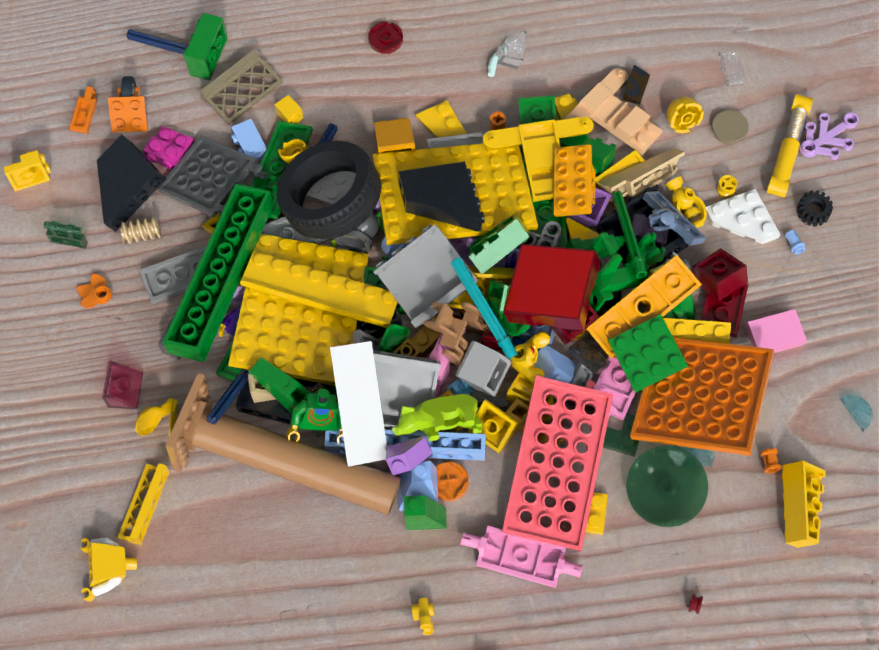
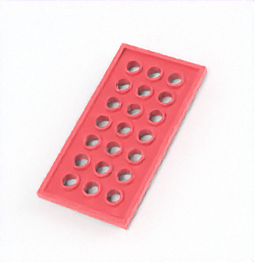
[501,375,613,552]

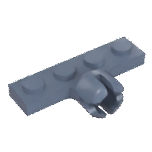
[643,191,706,245]

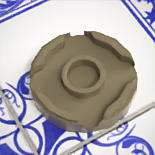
[712,110,749,144]

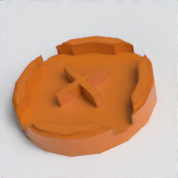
[436,462,469,501]

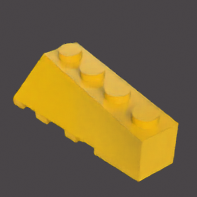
[782,460,826,548]

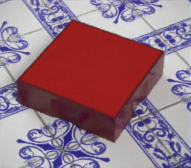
[503,244,600,331]

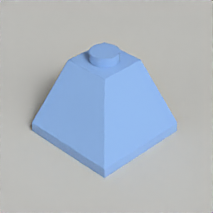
[534,345,576,384]
[397,461,438,511]

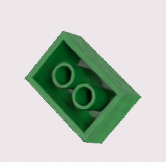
[184,13,228,80]

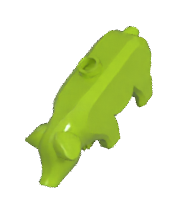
[392,394,483,441]

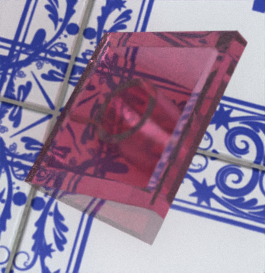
[102,360,143,409]

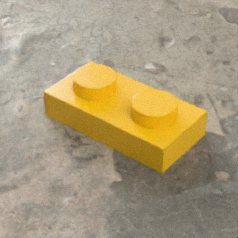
[585,492,608,535]

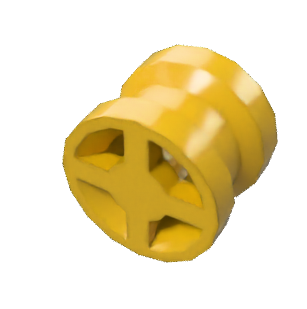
[717,175,737,198]

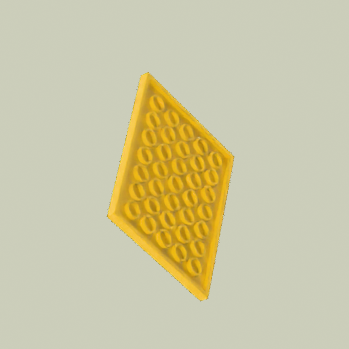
[372,143,538,245]
[228,234,369,386]

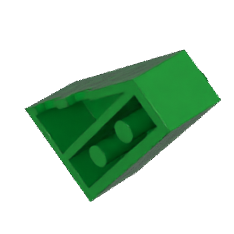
[559,134,616,176]

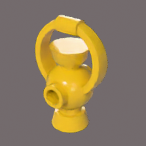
[665,176,707,228]

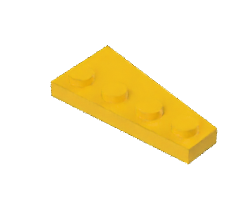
[663,317,731,344]

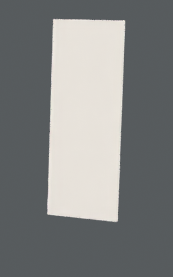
[330,341,387,467]

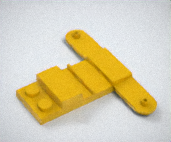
[483,117,594,202]

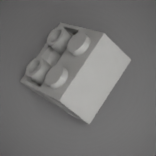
[455,340,512,397]

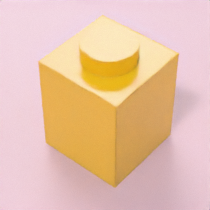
[274,95,303,124]

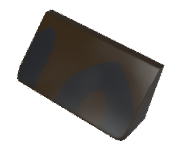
[623,65,650,105]

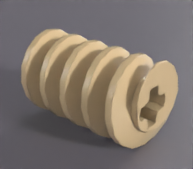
[120,216,161,245]

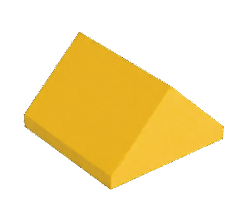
[468,399,518,454]

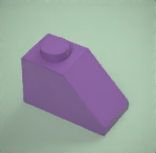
[386,435,432,475]

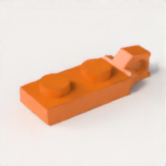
[70,86,97,134]

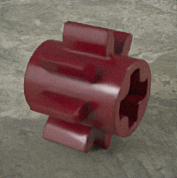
[481,329,502,352]

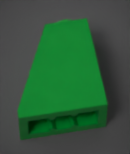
[404,495,447,530]

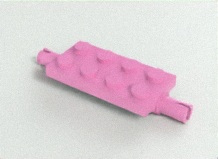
[587,356,635,420]
[460,525,583,588]

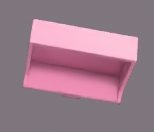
[745,309,807,353]

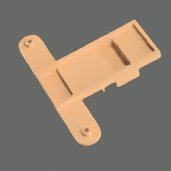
[565,68,663,155]

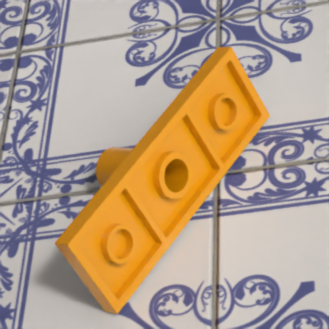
[586,255,702,359]

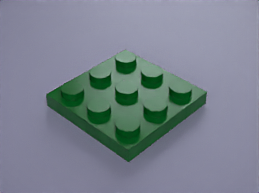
[608,314,688,393]

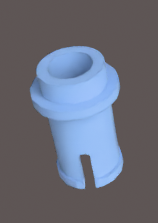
[785,230,805,255]

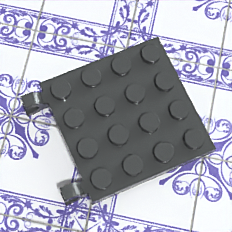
[158,135,266,217]

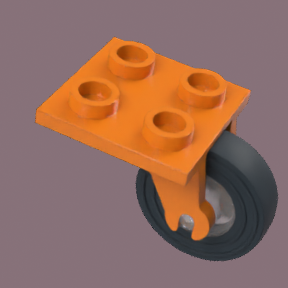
[108,76,148,133]

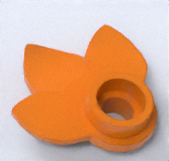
[76,273,112,308]

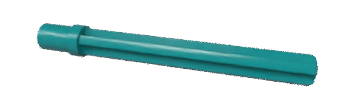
[451,257,518,360]

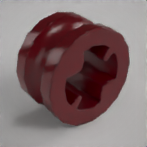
[688,594,703,614]

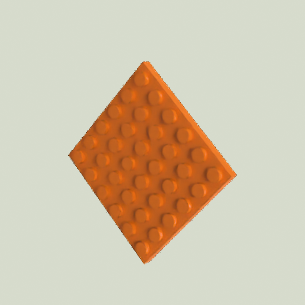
[630,338,774,456]

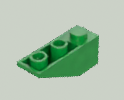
[248,357,309,413]

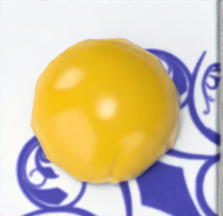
[278,139,308,164]

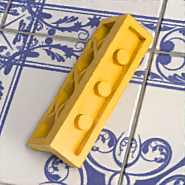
[117,463,170,545]

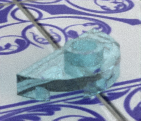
[840,395,873,432]

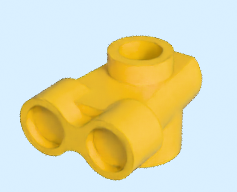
[411,598,435,635]

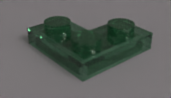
[603,413,639,457]

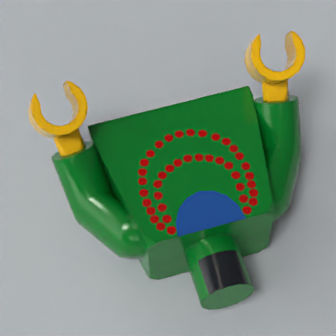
[287,389,343,444]

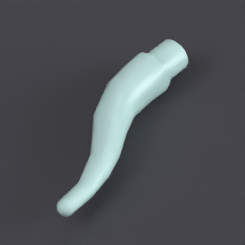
[487,38,509,77]

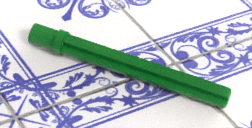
[612,190,647,279]

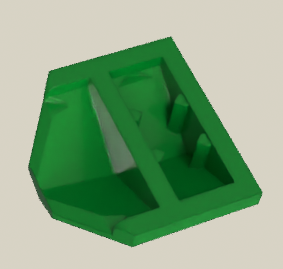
[486,279,510,319]
[378,324,410,353]

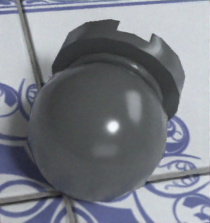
[335,213,379,254]

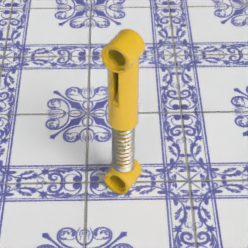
[766,94,814,198]

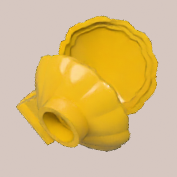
[134,398,179,437]

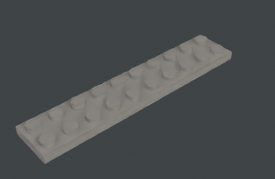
[140,206,329,305]

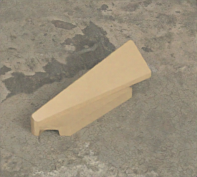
[599,148,685,204]

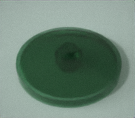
[626,446,708,527]

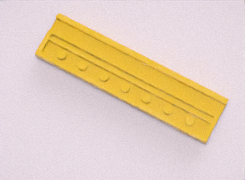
[240,251,398,328]

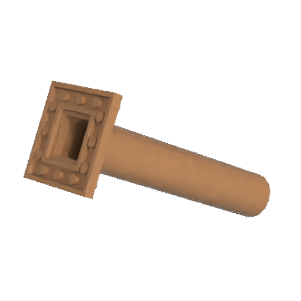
[165,373,402,516]

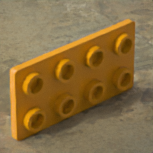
[554,144,595,217]

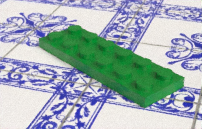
[251,121,313,219]

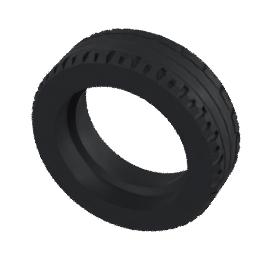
[277,141,381,239]

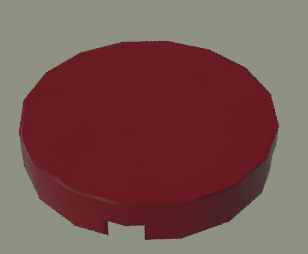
[368,22,403,54]

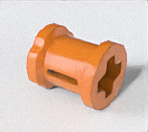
[490,112,506,131]
[760,448,782,474]

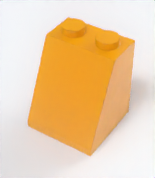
[374,118,415,154]

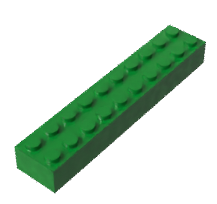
[163,184,274,362]

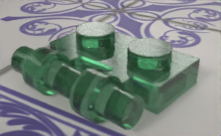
[44,221,88,249]

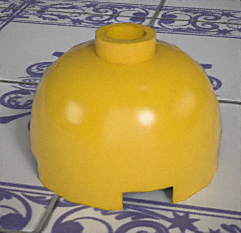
[666,96,704,133]

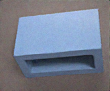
[231,119,266,161]

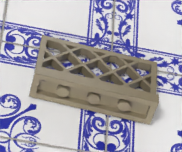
[200,49,283,125]

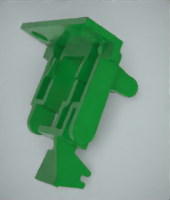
[565,232,666,313]

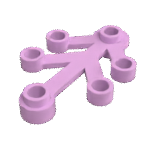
[799,112,859,160]

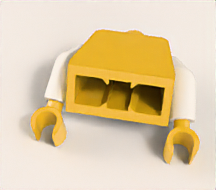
[80,537,137,602]

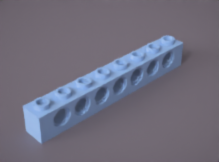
[324,429,486,461]

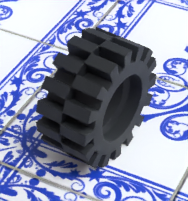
[797,190,833,227]

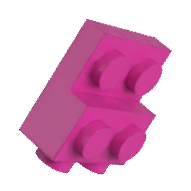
[143,126,195,169]

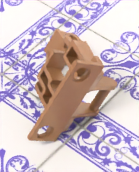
[423,302,513,368]

